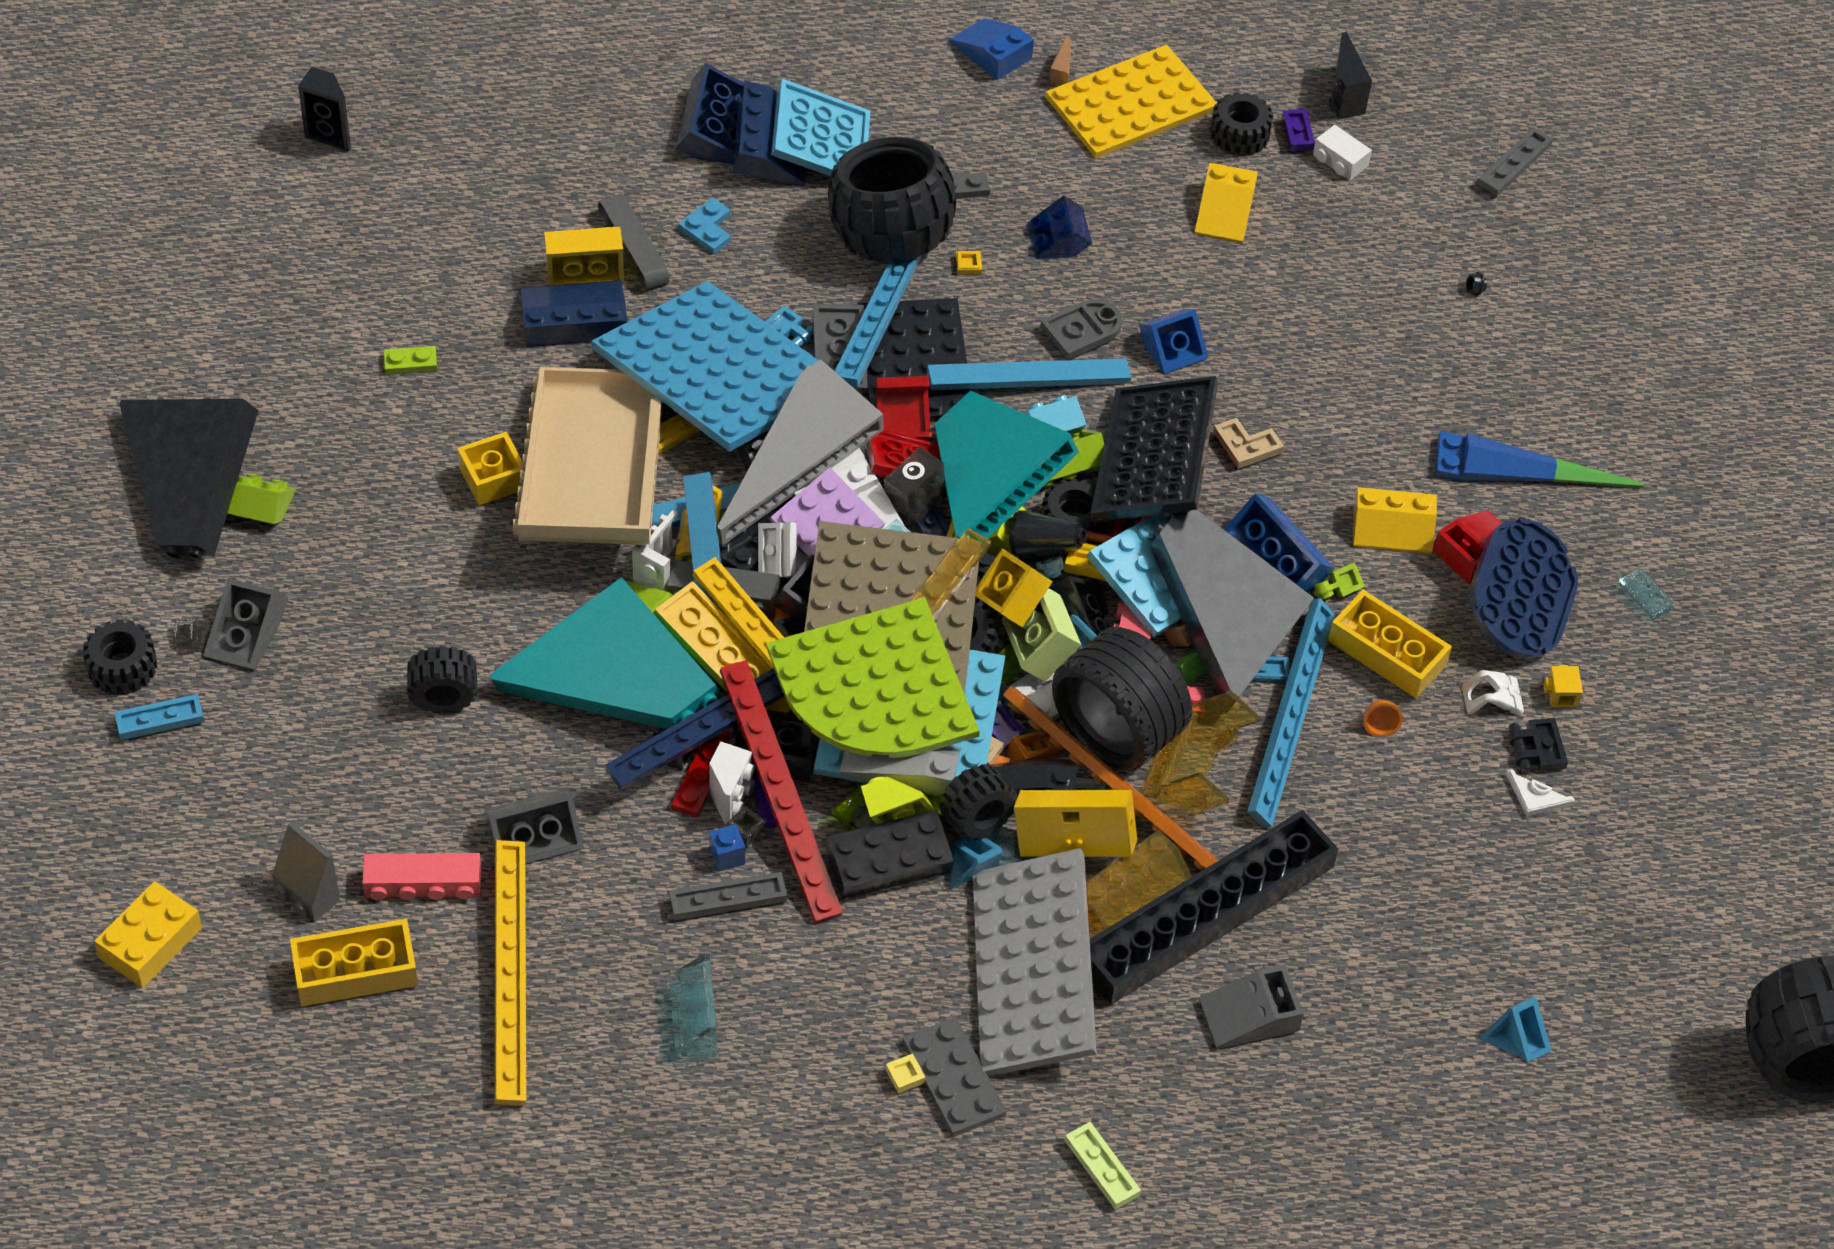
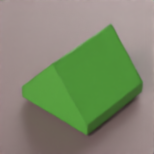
[1174,653,1207,686]

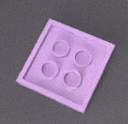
[770,467,885,559]

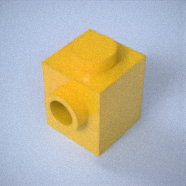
[1544,665,1583,708]

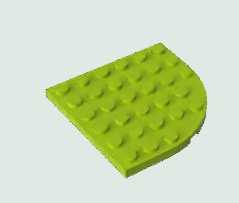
[766,597,979,758]

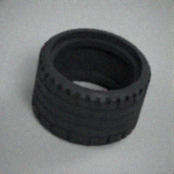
[1052,627,1192,770]

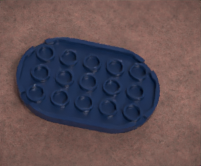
[1469,518,1578,659]

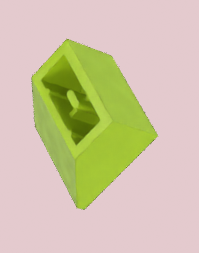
[228,474,296,524]

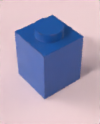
[709,824,745,872]

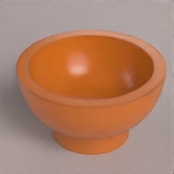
[1363,700,1403,736]

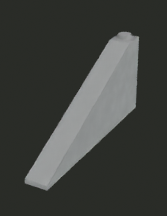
[717,359,884,546]

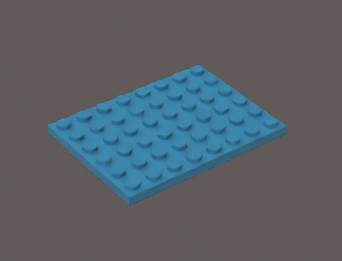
[592,281,819,452]

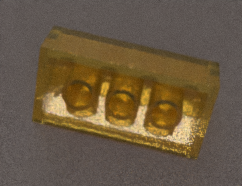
[1086,830,1192,933]

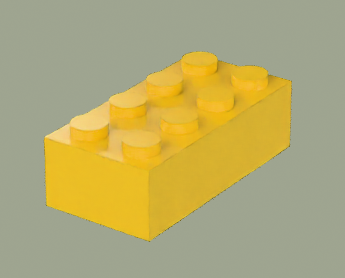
[1328,590,1452,699]
[290,919,418,1007]

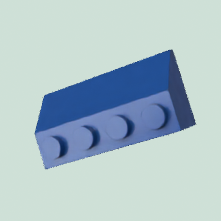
[1223,493,1335,592]

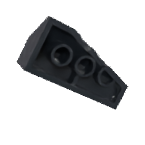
[1049,576,1111,635]
[988,757,1077,800]

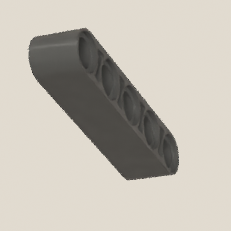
[598,193,670,290]

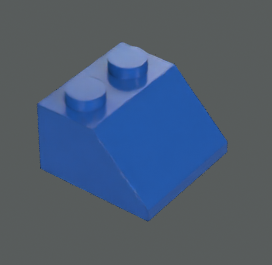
[1139,309,1209,374]

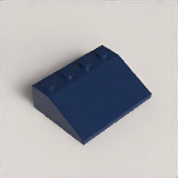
[676,63,744,164]
[733,81,806,186]
[520,280,628,347]

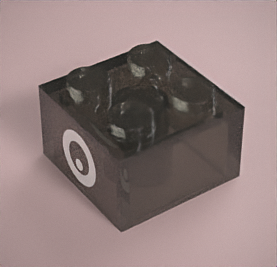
[884,447,946,527]

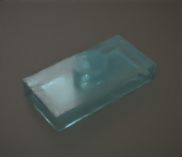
[1619,568,1675,620]

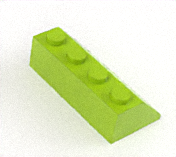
[1043,430,1104,487]

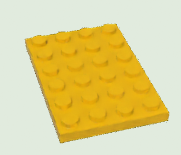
[1045,45,1217,158]

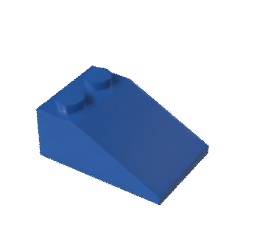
[949,18,1034,80]

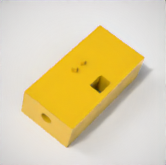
[1014,790,1137,857]

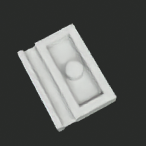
[758,522,796,577]

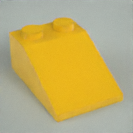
[1194,163,1258,243]

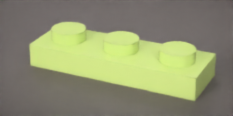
[1065,1122,1141,1210]

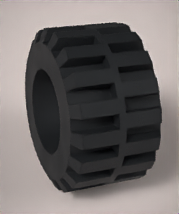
[1210,92,1273,156]
[1041,479,1106,544]
[970,597,1004,654]
[83,620,157,695]
[407,646,477,713]
[939,764,1017,841]

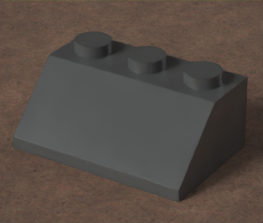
[484,788,584,864]

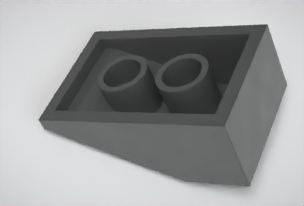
[203,578,288,670]
[272,822,340,922]

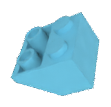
[1025,395,1087,435]

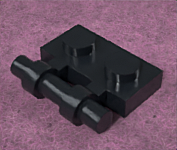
[1508,718,1568,774]

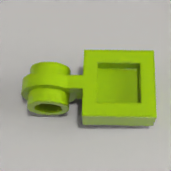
[1313,562,1365,600]

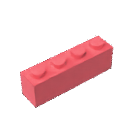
[363,853,481,900]

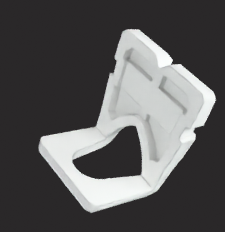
[1462,670,1524,716]

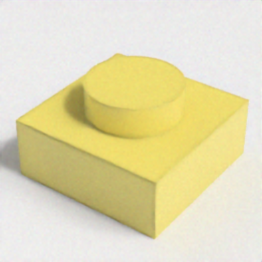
[886,1054,925,1093]

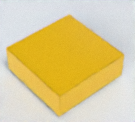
[955,251,982,275]

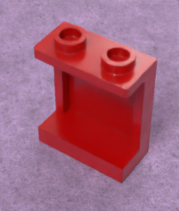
[875,376,932,442]

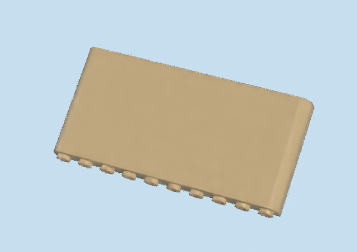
[513,367,663,545]

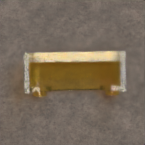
[1144,691,1260,813]

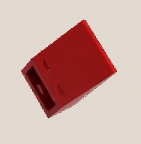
[1432,510,1502,584]

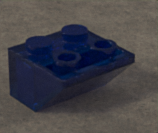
[1027,195,1092,260]

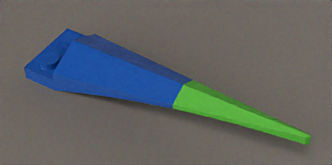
[1435,431,1645,489]

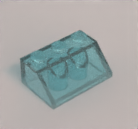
[669,954,717,1062]

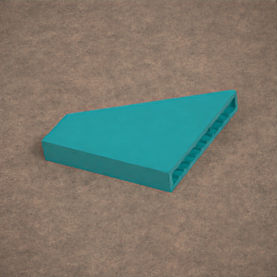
[935,391,1079,544]
[489,577,721,729]

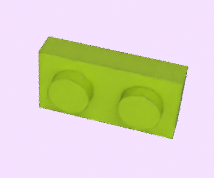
[384,346,437,375]

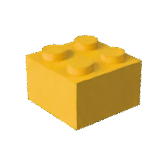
[457,432,522,506]
[975,548,1052,627]

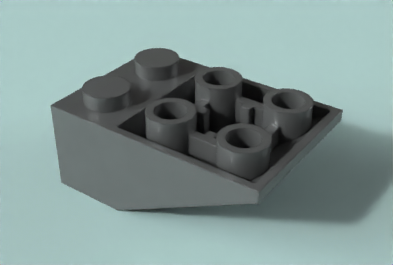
[1199,965,1304,1049]

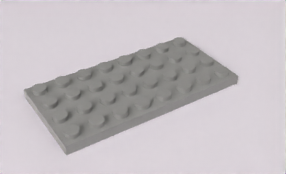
[973,848,1097,1077]

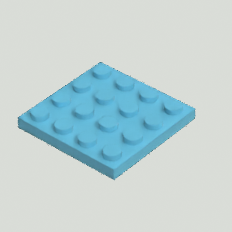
[771,79,871,176]
[1087,513,1183,638]

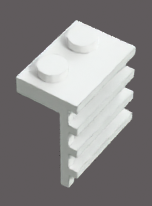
[632,510,678,592]

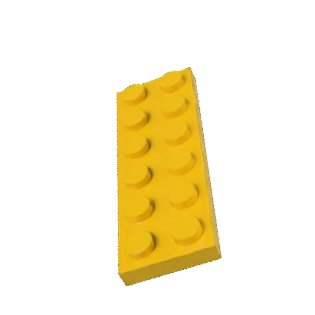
[653,581,792,713]

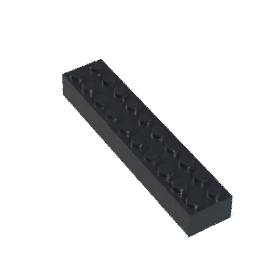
[1089,810,1339,1005]

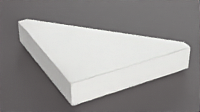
[1507,770,1575,816]

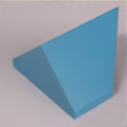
[950,837,1003,890]
[1479,997,1552,1062]

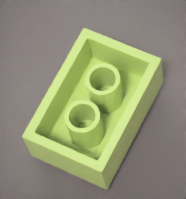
[1002,588,1081,682]

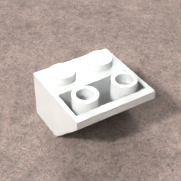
[710,742,755,826]

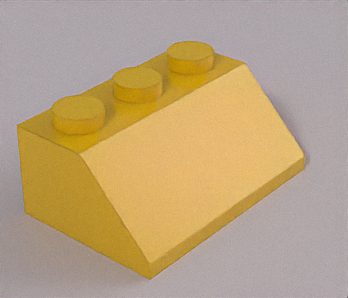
[1353,487,1437,554]

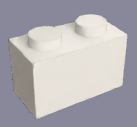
[1313,125,1372,180]

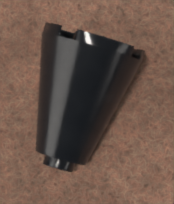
[1009,510,1087,563]

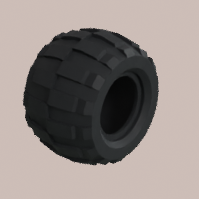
[828,137,957,262]
[1746,956,1834,1101]

